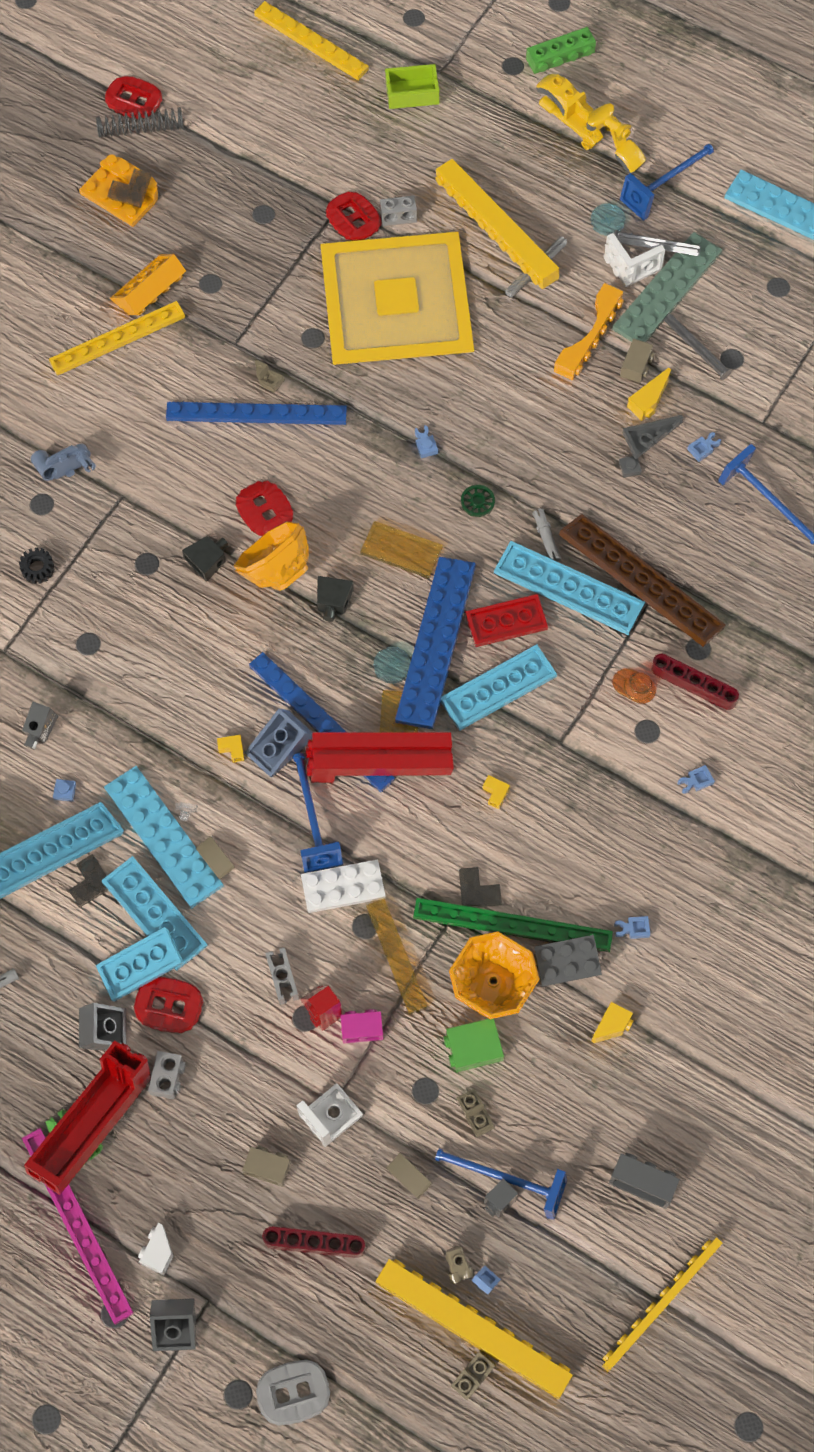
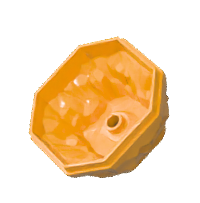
[234,522,309,590]
[449,931,540,1019]

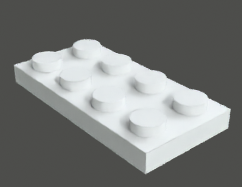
[301,859,386,913]

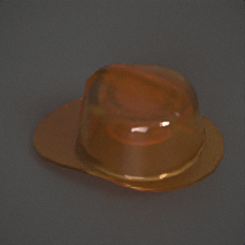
[612,668,656,704]

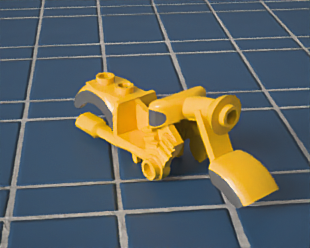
[536,74,646,173]

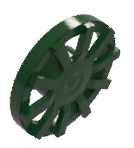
[461,485,495,517]

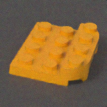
[79,154,158,227]

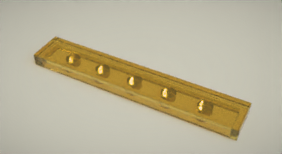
[366,899,428,1015]

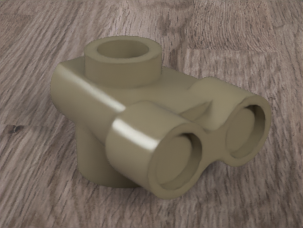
[446,1246,475,1284]

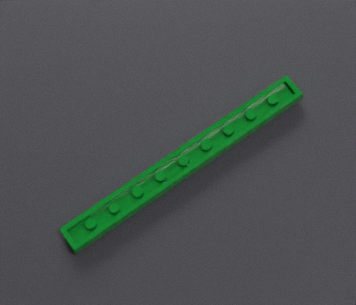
[413,898,613,952]

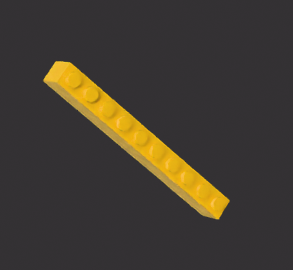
[435,159,559,290]
[375,1259,573,1400]

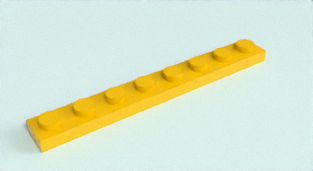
[254,1,369,81]
[49,301,185,376]
[602,1237,723,1372]

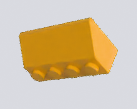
[110,254,186,316]

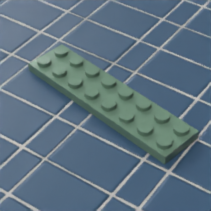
[612,232,722,342]

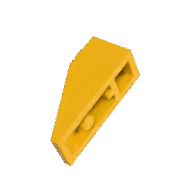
[627,368,671,421]

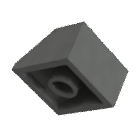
[79,1003,126,1050]
[149,1298,196,1351]

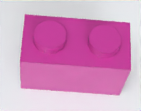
[340,1009,383,1044]

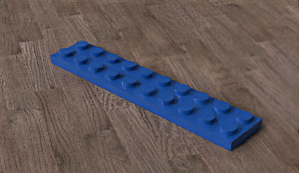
[395,557,476,729]

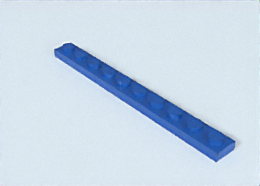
[166,402,347,425]
[249,652,395,793]

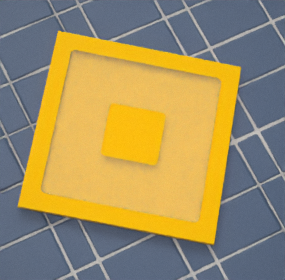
[320,232,474,365]

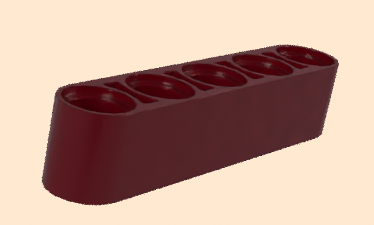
[651,654,739,710]
[262,1226,366,1258]

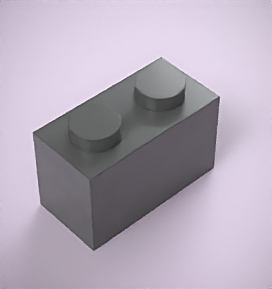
[484,1179,518,1218]

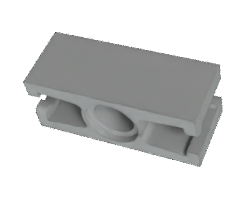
[265,947,299,1005]

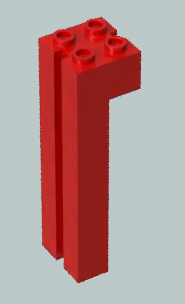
[306,732,454,783]
[24,1041,151,1195]

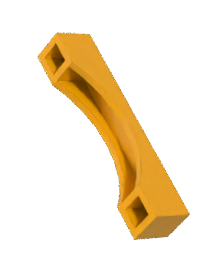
[554,283,624,381]

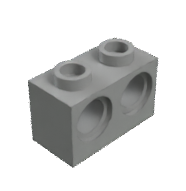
[380,196,417,226]
[148,1051,186,1100]

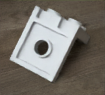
[604,233,665,287]
[296,1083,363,1147]

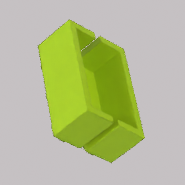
[385,64,439,109]

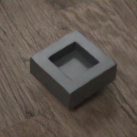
[619,456,642,478]

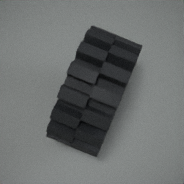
[19,548,55,584]

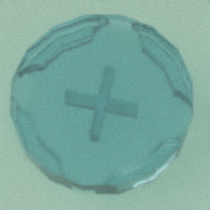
[590,203,625,236]
[373,647,411,684]

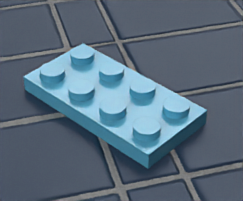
[96,927,184,1002]

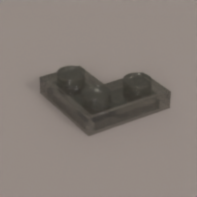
[107,168,152,208]
[69,854,109,908]
[458,867,502,908]

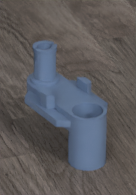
[31,444,96,481]

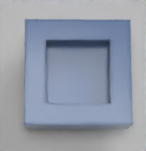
[53,779,76,802]
[472,1266,501,1294]

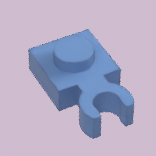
[415,425,438,458]
[687,432,721,462]
[677,765,715,794]
[614,916,650,939]

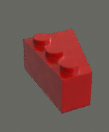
[300,985,342,1031]

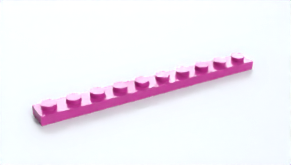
[22,1128,134,1325]

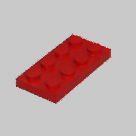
[465,594,548,648]

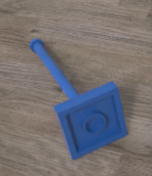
[620,144,714,221]
[718,444,814,545]
[293,753,343,873]
[435,1148,567,1220]

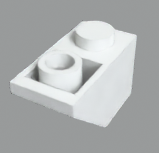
[138,1223,173,1276]

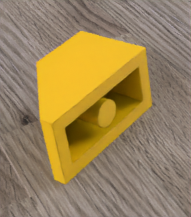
[591,1002,634,1043]

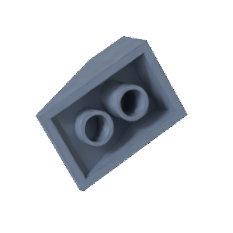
[244,708,313,777]

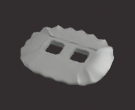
[256,1360,330,1426]

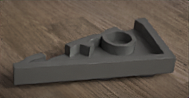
[622,415,683,459]

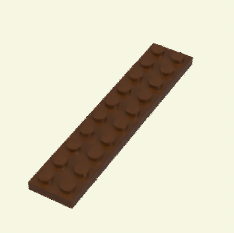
[559,514,726,647]

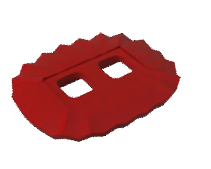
[105,76,162,119]
[326,191,382,241]
[236,480,293,536]
[134,977,203,1033]

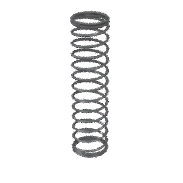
[96,107,184,138]

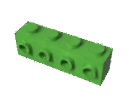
[526,27,596,74]

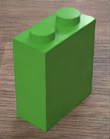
[443,1019,504,1073]

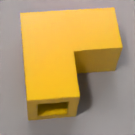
[217,735,244,763]
[483,775,510,809]

